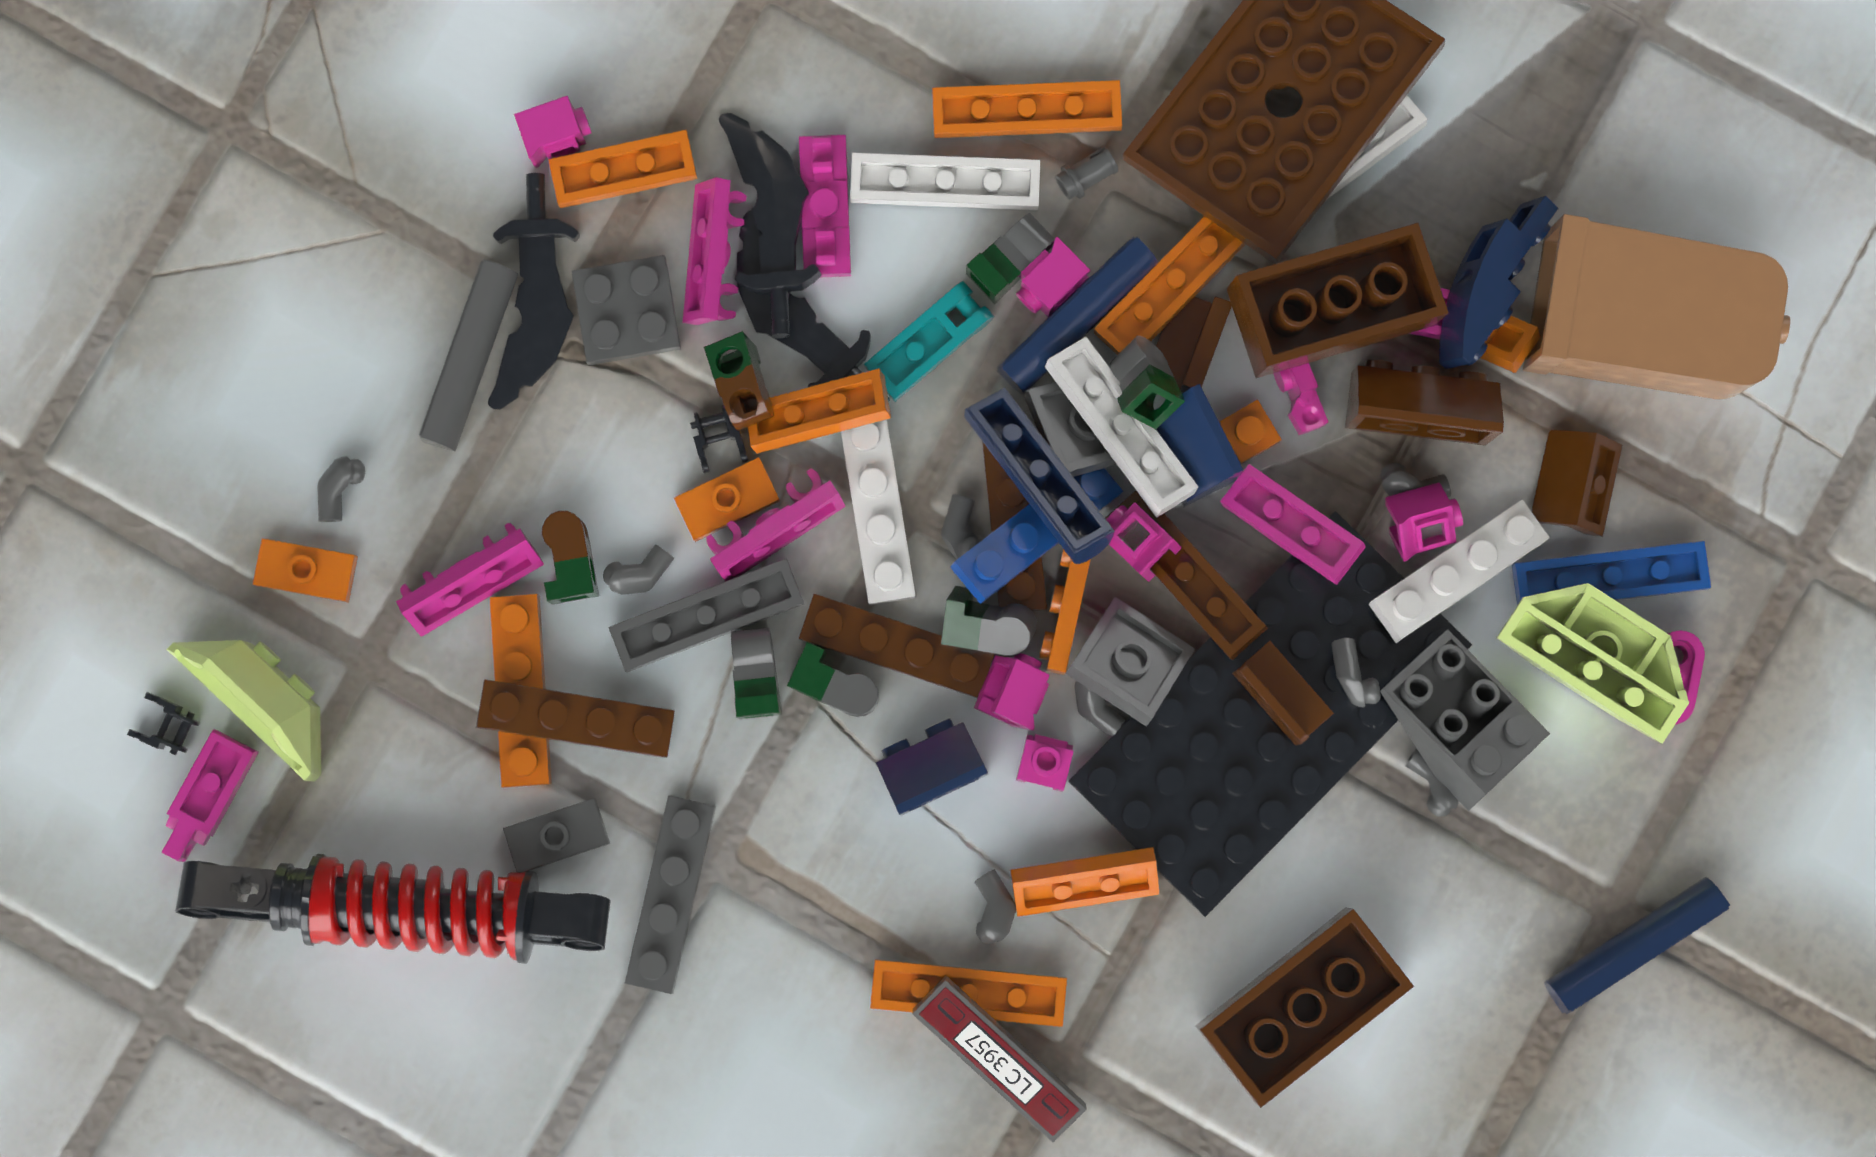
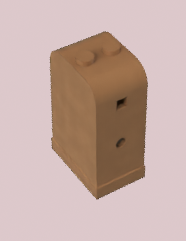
[1523,214,1790,400]

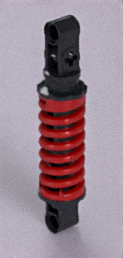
[175,854,611,964]

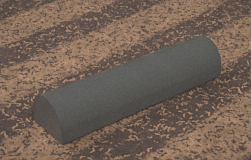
[419,259,519,452]

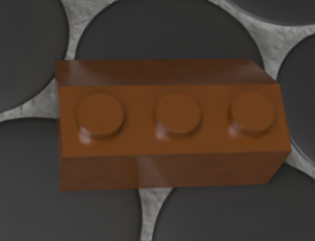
[1345,360,1504,446]

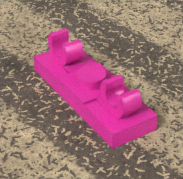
[799,135,851,278]
[682,177,747,325]
[1220,464,1366,585]
[706,469,846,582]
[396,523,544,637]

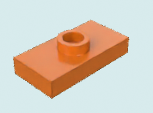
[674,457,780,542]
[252,538,358,603]

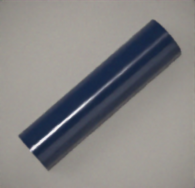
[997,237,1158,395]
[964,387,1114,564]
[1544,877,1730,1014]

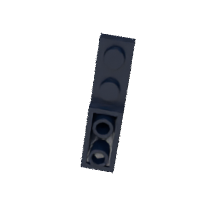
[1439,196,1559,369]

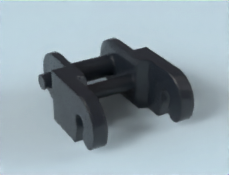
[690,405,748,473]
[127,692,200,755]

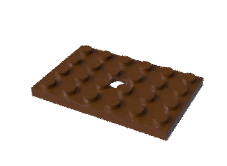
[1123,0,1445,264]

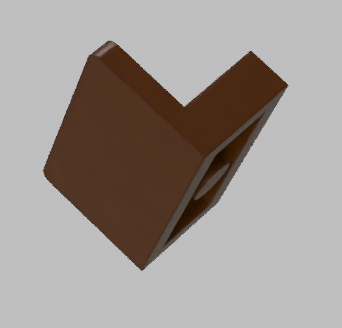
[1156,296,1232,393]
[1531,430,1623,537]
[1232,641,1334,746]

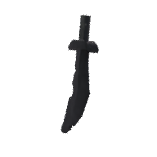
[719,113,822,338]
[488,173,580,410]
[737,210,890,401]

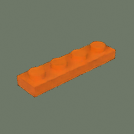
[932,80,1122,138]
[1094,216,1246,355]
[490,594,552,788]
[870,959,1067,1027]

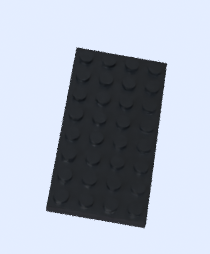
[1068,511,1472,917]

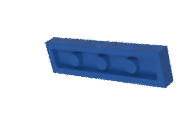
[950,468,1124,604]
[1512,541,1711,605]

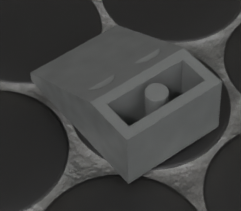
[1380,629,1550,811]

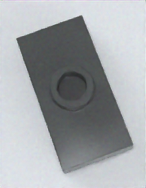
[503,798,610,873]

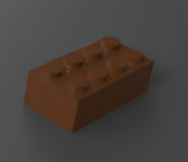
[1226,223,1449,378]
[1195,907,1415,1108]

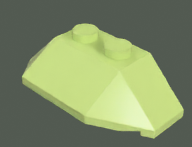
[1496,583,1689,744]
[166,640,321,782]

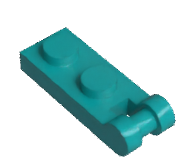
[864,281,995,402]

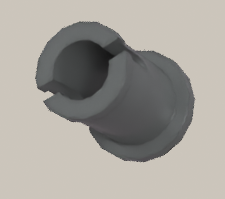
[1055,146,1118,200]

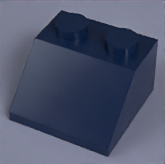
[1156,384,1243,507]
[876,718,988,816]

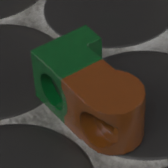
[704,331,774,431]
[542,511,599,605]

